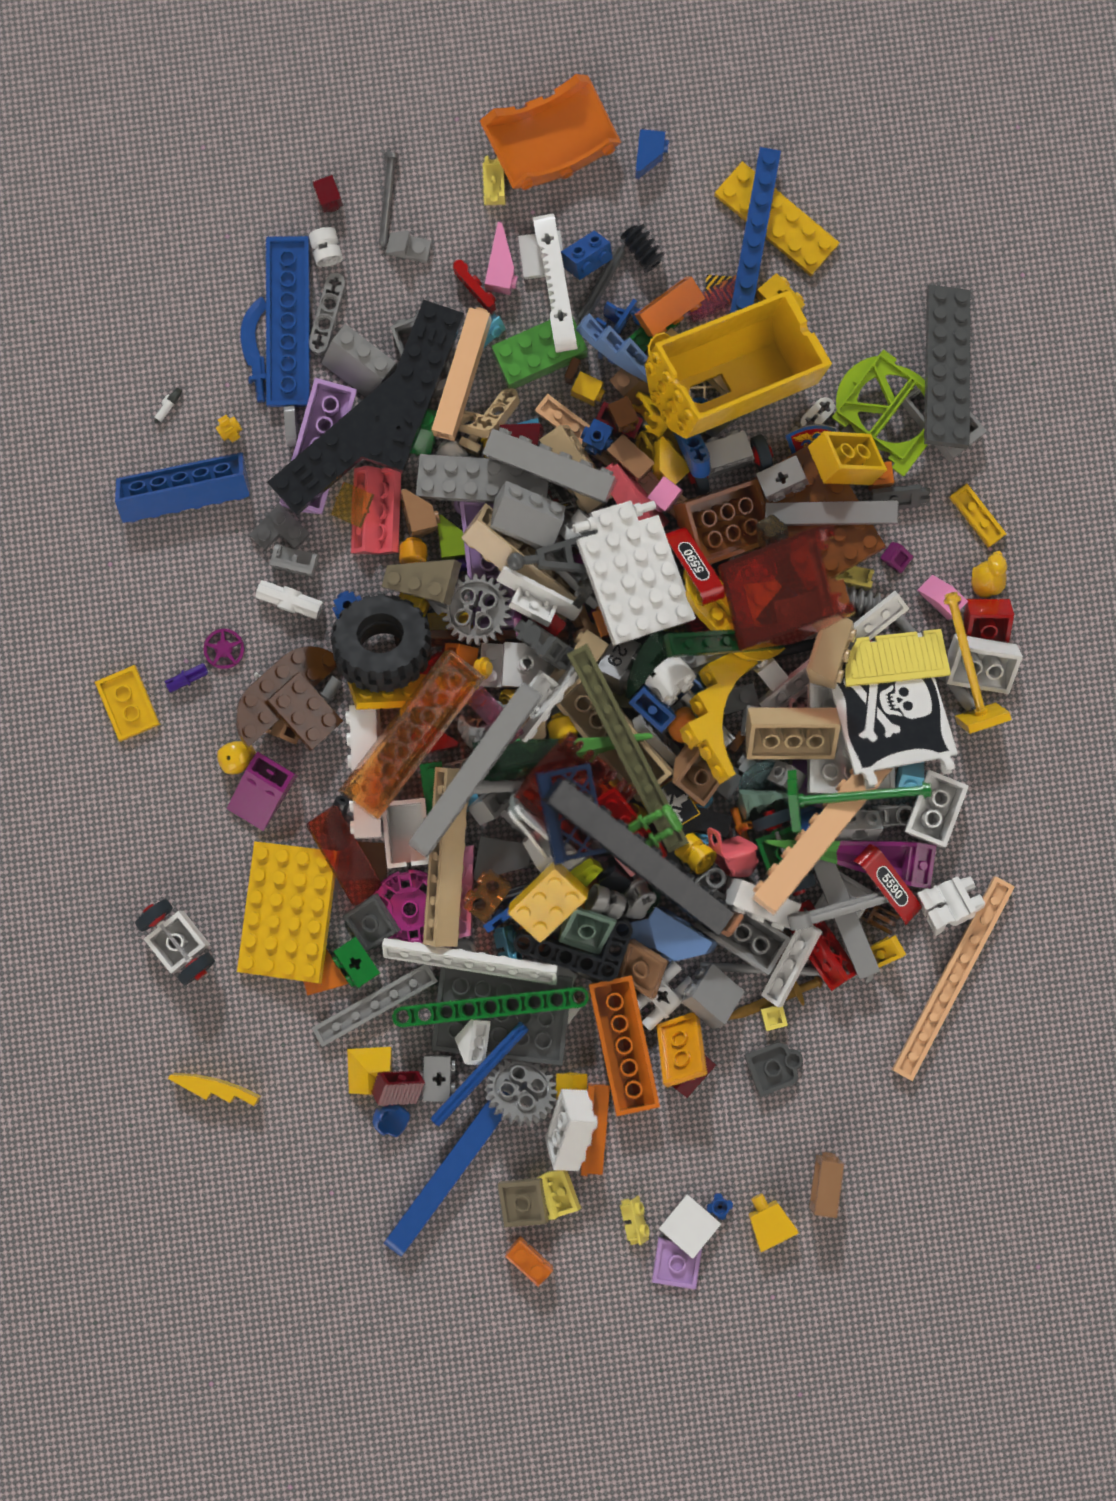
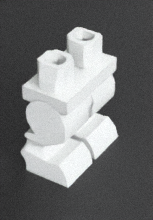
[916,876,985,936]

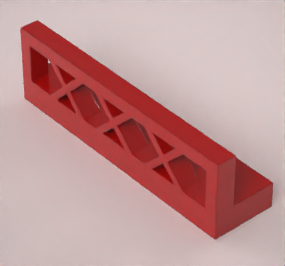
[789,900,857,991]

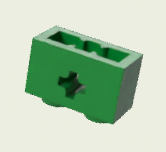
[332,937,380,989]

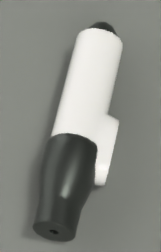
[154,387,182,424]

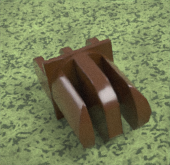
[860,905,901,935]

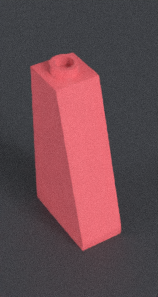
[605,462,669,527]

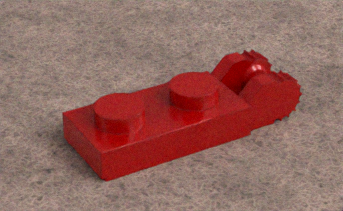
[453,259,496,314]

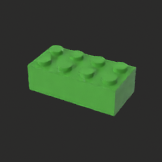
[491,316,588,389]

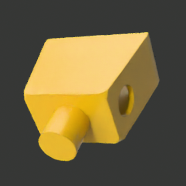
[748,1193,799,1252]

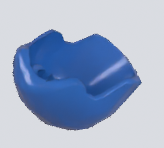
[372,1104,410,1137]

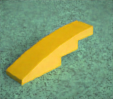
[168,1073,261,1106]

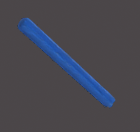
[431,1022,528,1127]

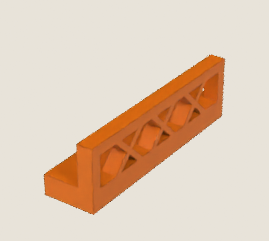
[581,1083,610,1176]

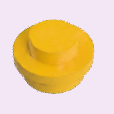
[473,657,493,679]

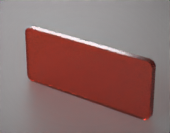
[307,806,382,906]

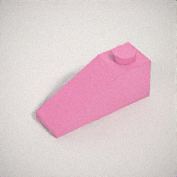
[485,222,518,295]

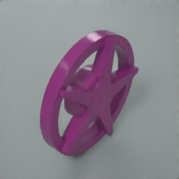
[203,629,245,669]

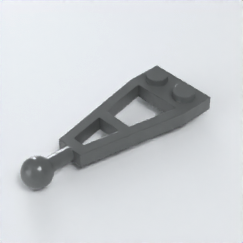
[507,531,596,573]

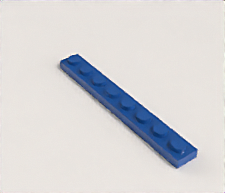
[730,147,781,313]

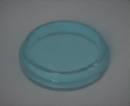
[739,760,778,791]

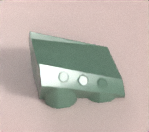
[736,789,788,822]

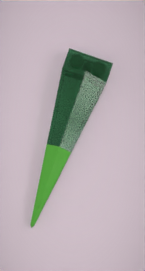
[472,733,653,781]

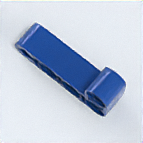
[672,397,711,478]

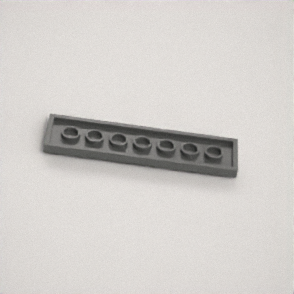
[924,284,971,449]

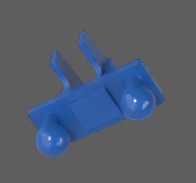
[595,299,642,365]

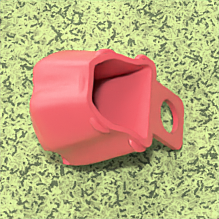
[707,827,759,878]

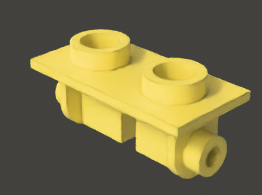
[620,1196,650,1245]

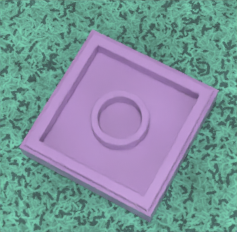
[652,1237,702,1290]

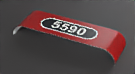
[666,527,725,606]
[853,844,922,928]

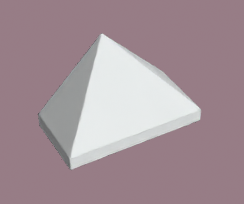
[455,1020,491,1065]

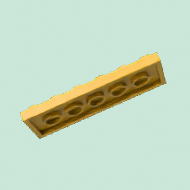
[714,161,840,276]

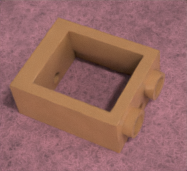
[809,1152,844,1218]

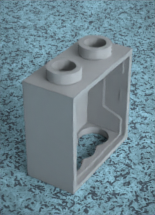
[681,963,745,1030]

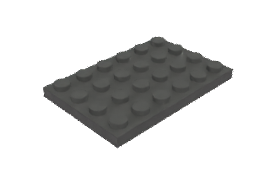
[431,967,573,1066]

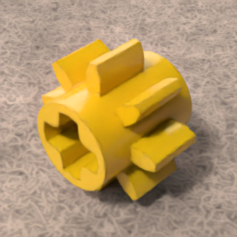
[216,415,243,443]

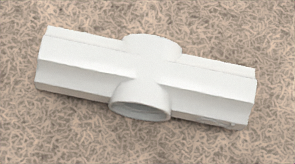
[255,580,323,620]

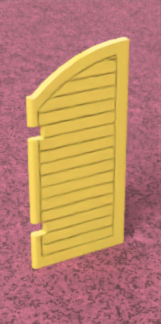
[845,629,951,687]

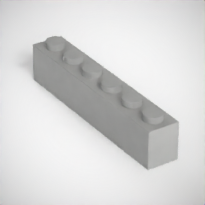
[483,427,617,504]

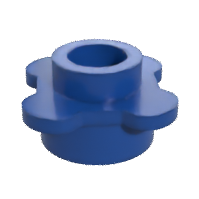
[707,1193,733,1220]

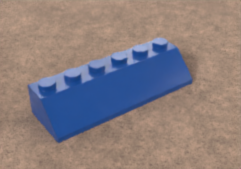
[115,452,250,523]

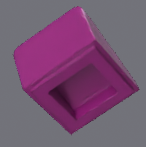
[880,542,913,574]

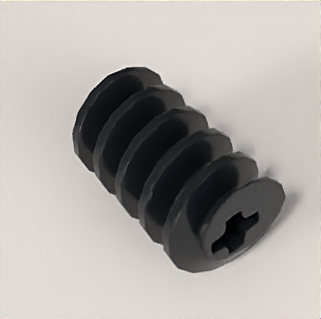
[620,224,665,273]

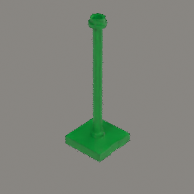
[788,770,931,833]

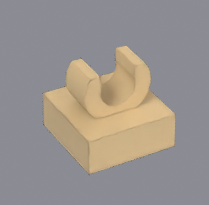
[458,434,482,458]

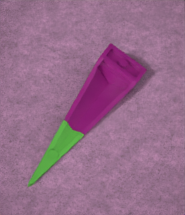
[765,840,937,889]

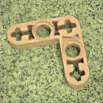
[458,388,520,438]

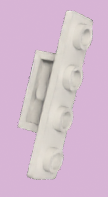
[496,566,583,627]
[518,665,578,743]

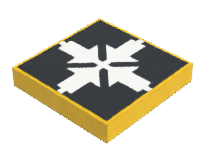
[641,779,700,825]

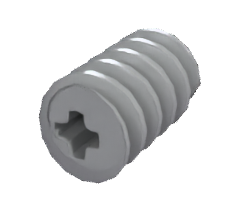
[845,584,884,616]

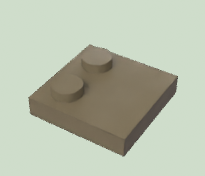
[498,1178,549,1227]

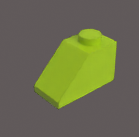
[438,514,466,560]

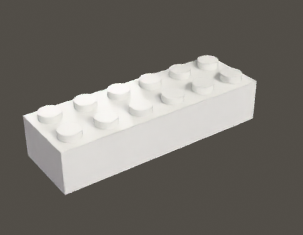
[346,705,384,839]

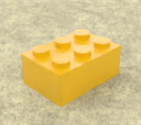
[808,431,887,485]
[508,862,588,943]

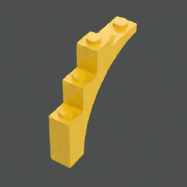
[679,653,758,784]

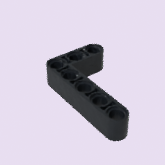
[513,917,633,981]

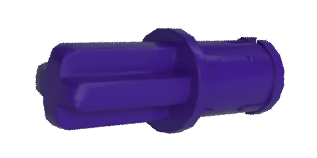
[165,663,208,693]

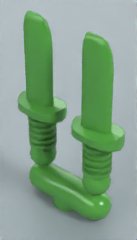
[628,804,683,848]

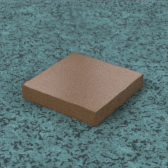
[618,939,668,1000]

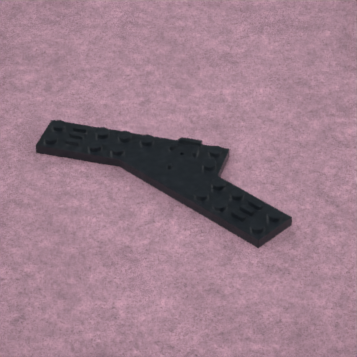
[267,300,465,516]

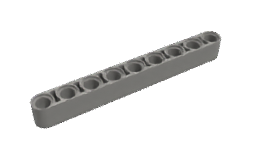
[408,682,543,858]

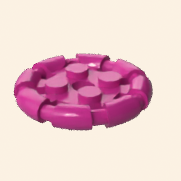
[373,869,428,945]

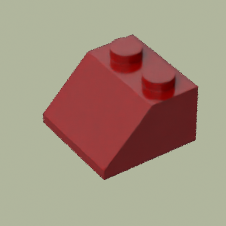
[963,599,1014,643]

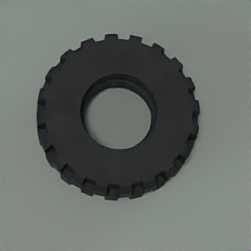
[331,594,432,693]

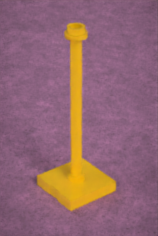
[944,592,1012,734]

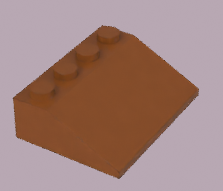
[673,479,775,564]

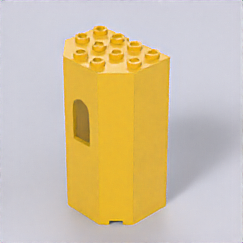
[644,290,832,439]

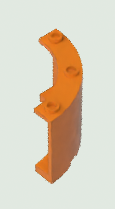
[480,74,622,190]

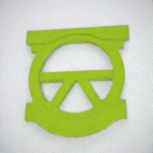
[832,350,928,477]

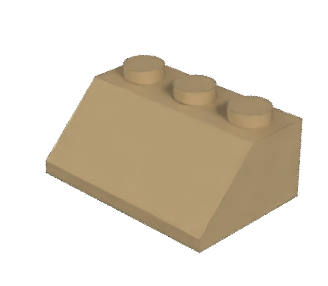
[807,607,857,689]

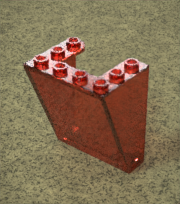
[719,525,856,651]

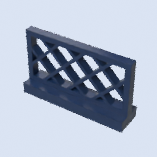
[535,763,607,865]

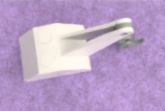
[505,779,594,873]

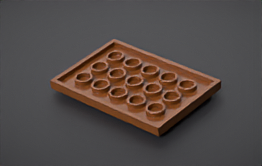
[750,443,886,592]

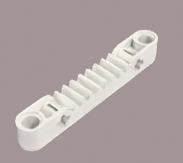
[533,213,577,353]

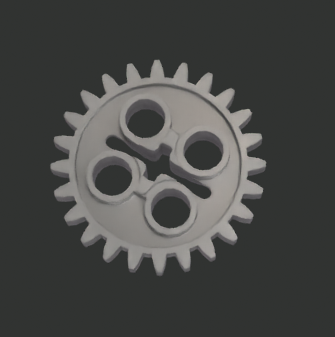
[441,574,513,646]
[485,1059,557,1127]

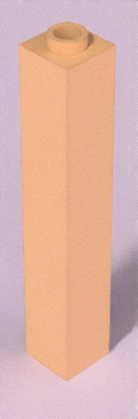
[431,307,492,442]

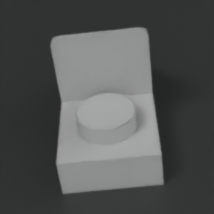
[386,230,432,263]

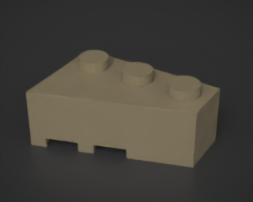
[381,559,462,606]

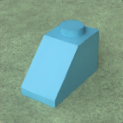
[895,762,924,788]

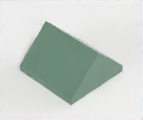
[558,907,616,955]

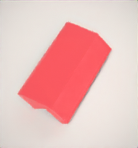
[351,465,401,555]

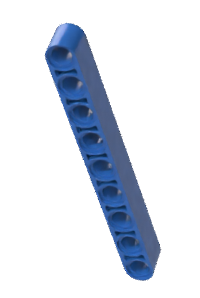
[383,1092,510,1257]

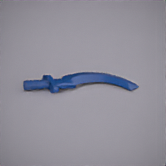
[240,297,266,403]

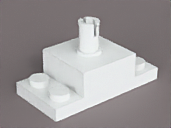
[479,642,556,689]

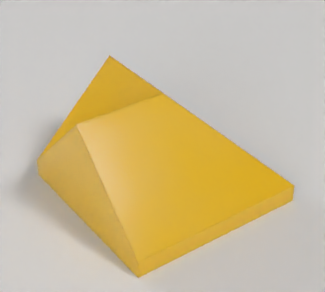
[347,1047,392,1095]

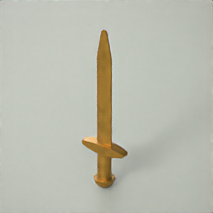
[728,976,823,1020]

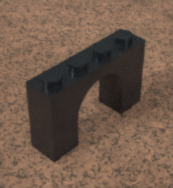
[664,806,733,884]

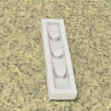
[761,925,822,1007]

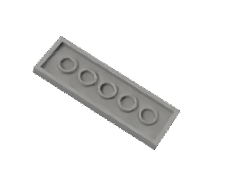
[416,454,549,504]

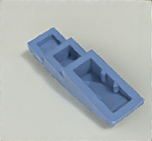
[575,313,648,383]

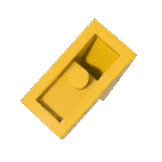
[870,935,906,967]

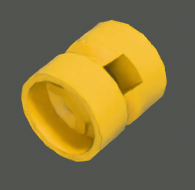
[675,833,717,874]

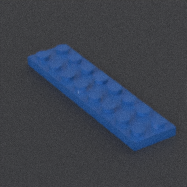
[266,236,310,407]

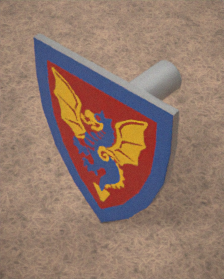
[785,424,836,454]

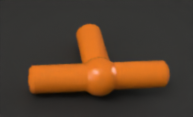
[730,807,753,842]

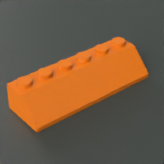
[588,975,660,1116]

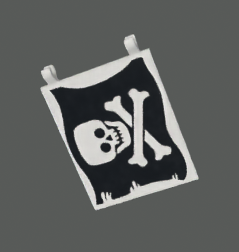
[830,633,958,790]

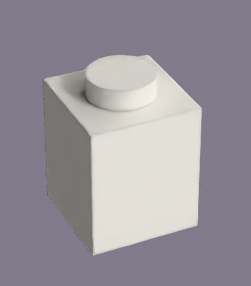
[752,658,789,692]

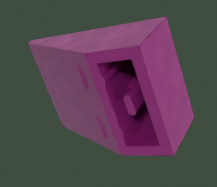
[227,751,298,831]

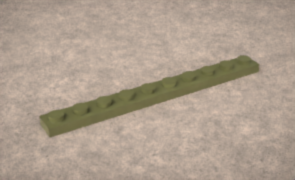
[567,644,689,853]

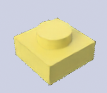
[760,1005,788,1031]

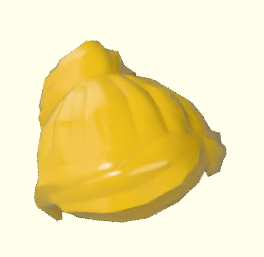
[971,551,1008,598]

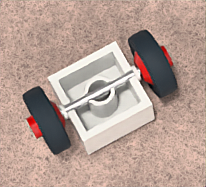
[135,899,215,986]

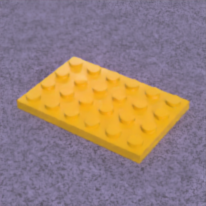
[237,841,339,983]

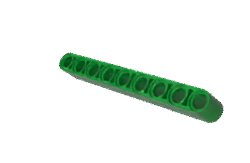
[392,986,590,1027]

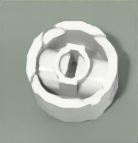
[645,657,697,707]

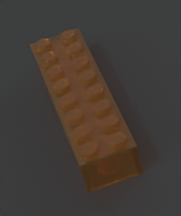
[338,650,486,819]

